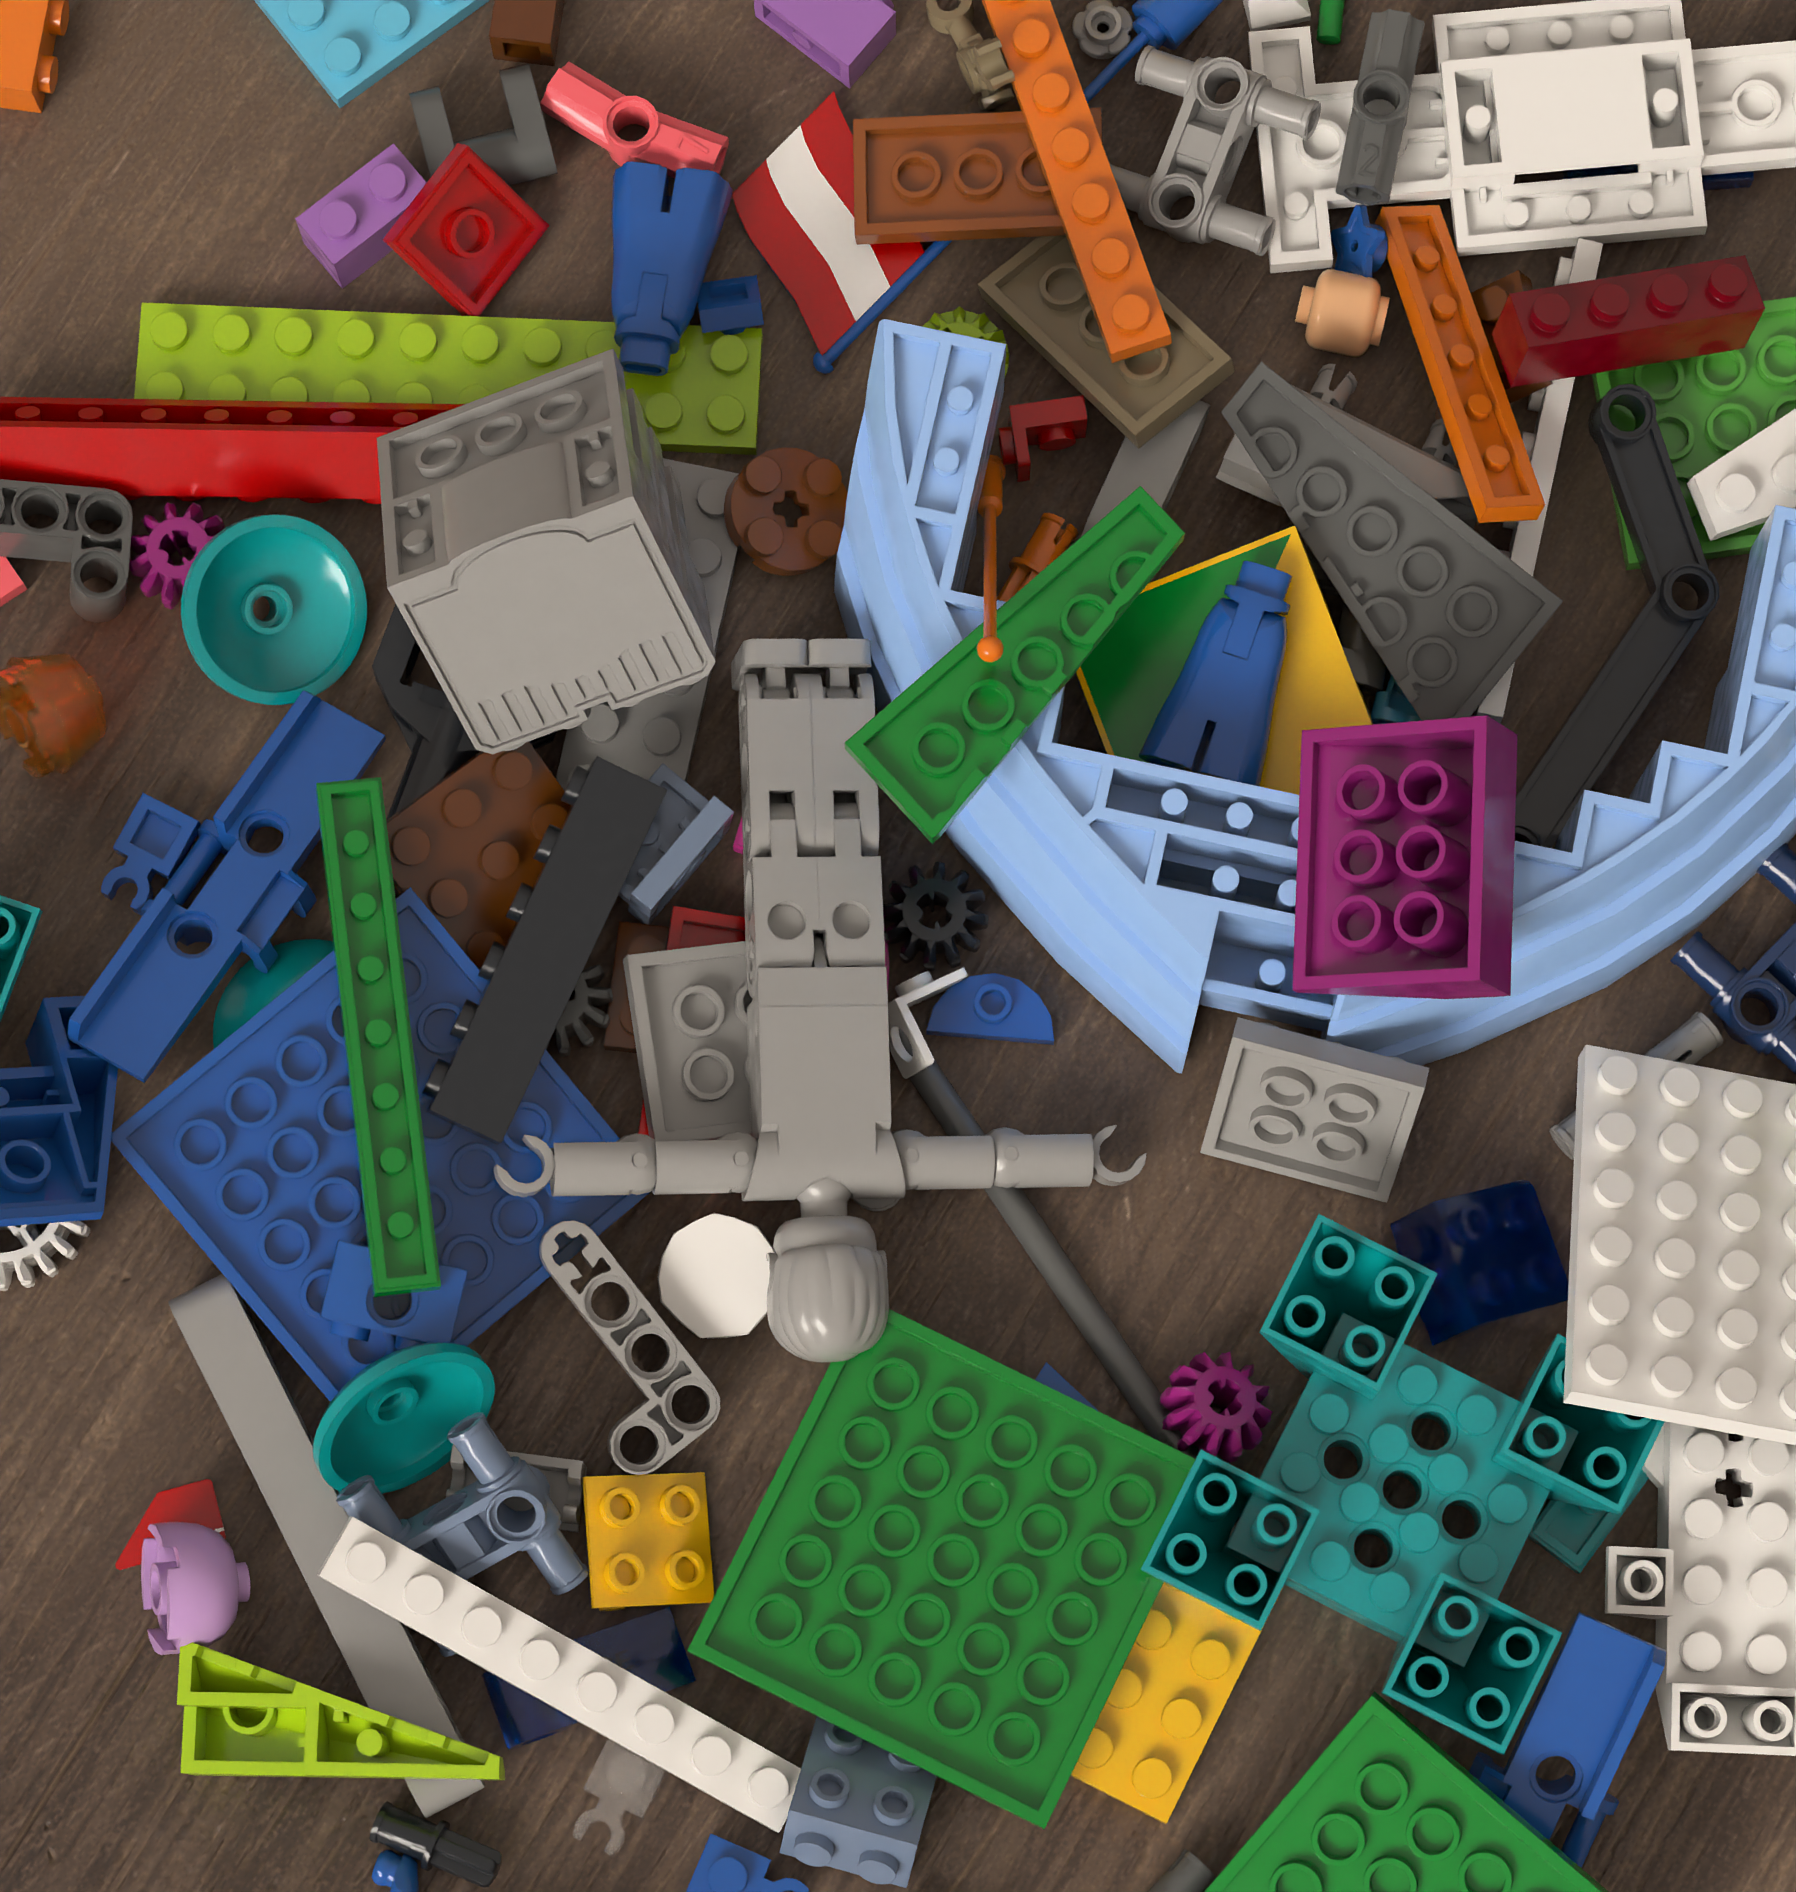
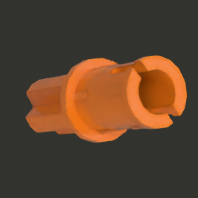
[997,513,1078,602]

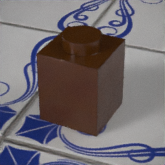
[489,0,565,66]

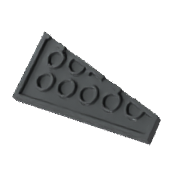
[1221,362,1563,721]

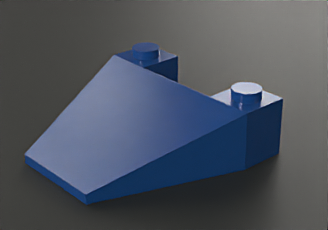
[0,996,118,1227]

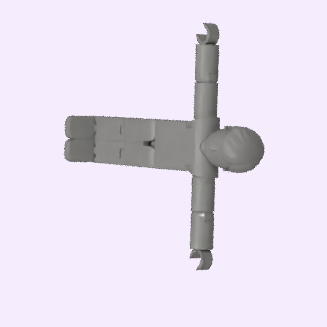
[493,639,1146,1363]

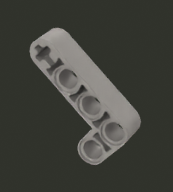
[539,1220,720,1475]

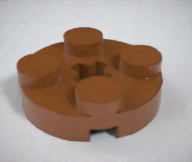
[724,448,848,576]

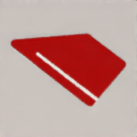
[115,1479,226,1570]

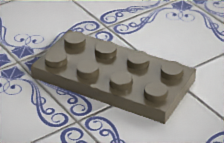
[978,235,1235,449]

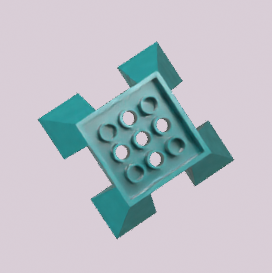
[1141,1214,1665,1755]

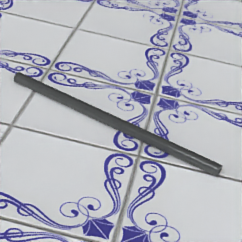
[899,1028,1240,1540]

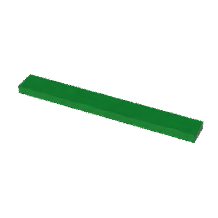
[315,777,441,1297]

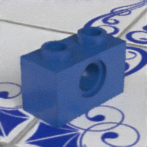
[320,1240,467,1349]

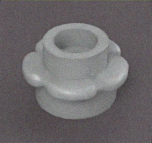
[1072,0,1133,59]

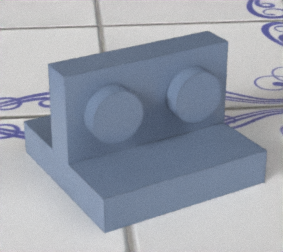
[618,763,734,925]

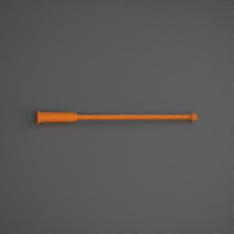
[977,454,1006,662]

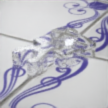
[573,1739,667,1856]

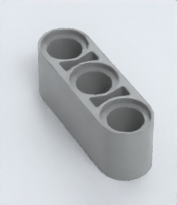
[1081,400,1211,537]

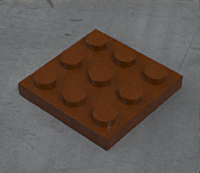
[386,741,571,970]

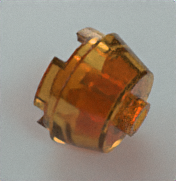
[0,653,106,778]

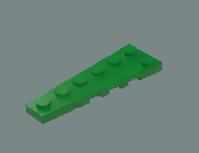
[844,486,1185,844]

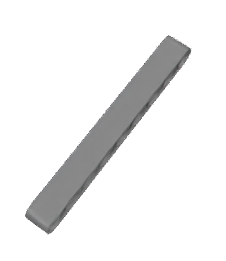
[168,1274,485,1818]

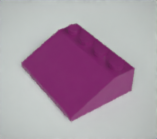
[1292,715,1518,999]

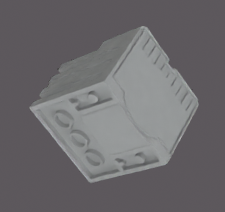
[377,349,716,754]

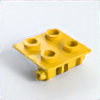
[582,1472,714,1611]

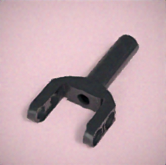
[372,604,557,899]

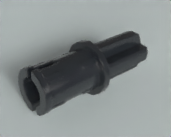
[369,1801,502,1888]

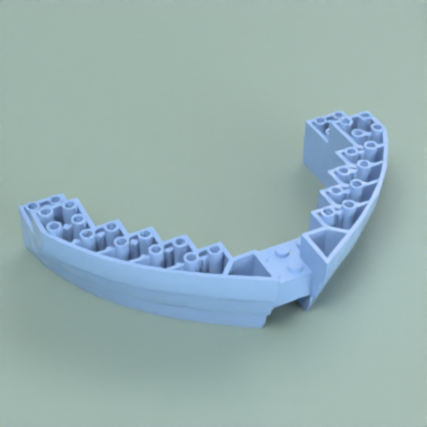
[834,319,1796,1074]

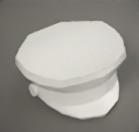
[657,1212,774,1338]

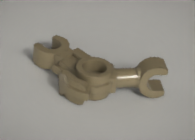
[926,0,1015,111]

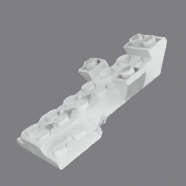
[1605,1421,1796,1756]

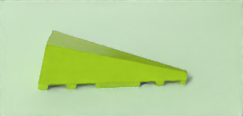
[177,1642,505,1780]

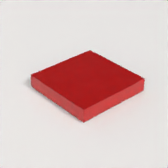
[382,143,550,316]

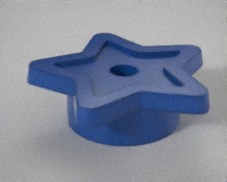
[1331,204,1388,278]

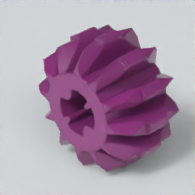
[129,502,225,610]
[1159,1352,1273,1463]

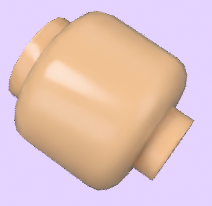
[1295,269,1390,357]

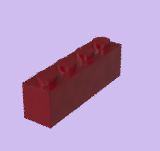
[1492,255,1765,387]

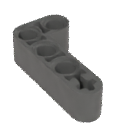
[0,479,133,623]

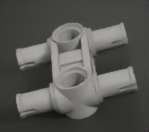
[1109,45,1321,256]

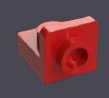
[998,395,1087,482]

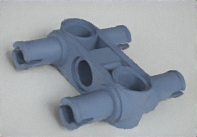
[336,1412,589,1657]

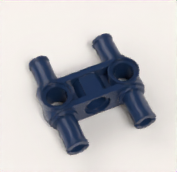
[1670,843,1796,1075]

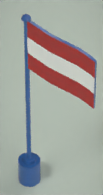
[732,0,1224,374]

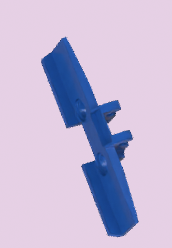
[67,690,386,1083]
[1469,1612,1666,1868]

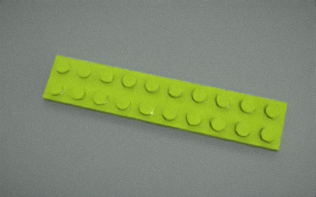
[134,302,763,455]

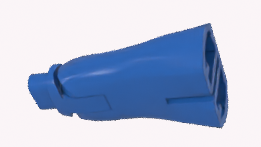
[611,161,733,376]
[1138,561,1292,786]

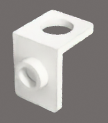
[888,967,968,1079]

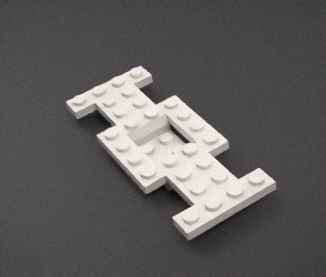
[1248,0,1796,273]

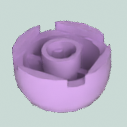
[141,1522,250,1655]

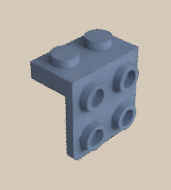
[780,1717,937,1888]

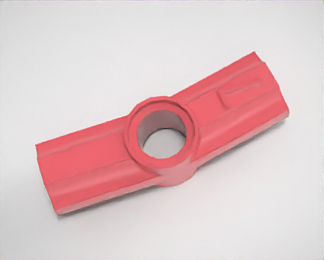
[540,61,729,178]

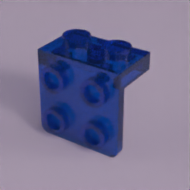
[1390,1180,1569,1345]

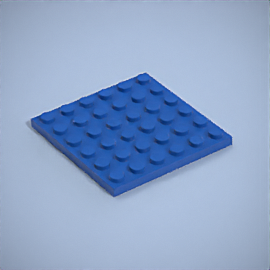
[111,887,650,1402]

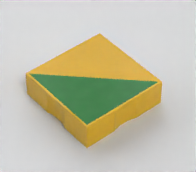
[1076,526,1374,795]

